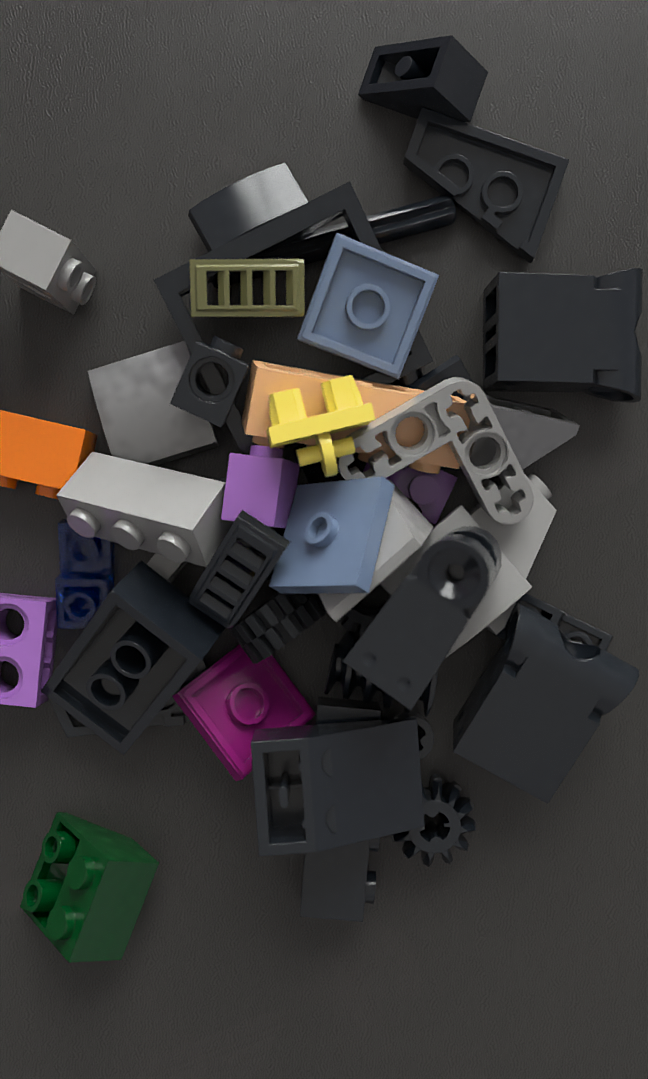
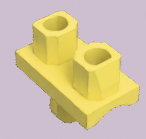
[266,375,376,477]

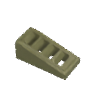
[189,259,305,317]

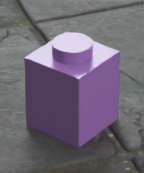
[221,445,300,528]

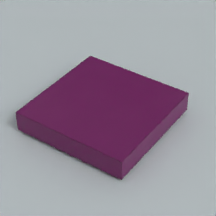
[172,644,316,781]

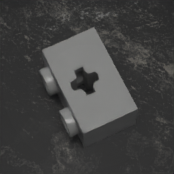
[0,210,96,315]

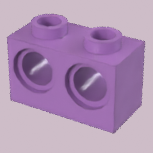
[0,593,60,708]

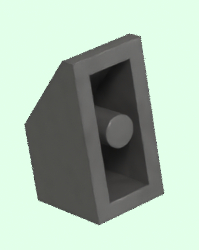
[463,395,580,471]

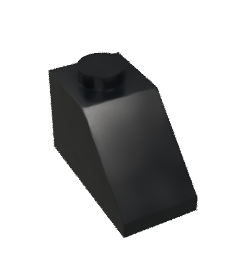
[358,35,488,122]

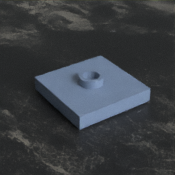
[296,233,439,379]
[269,476,395,594]

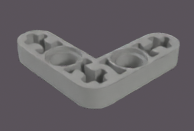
[336,377,534,525]

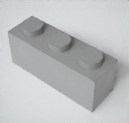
[56,452,234,567]

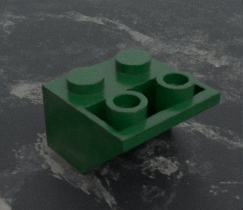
[20,812,159,963]

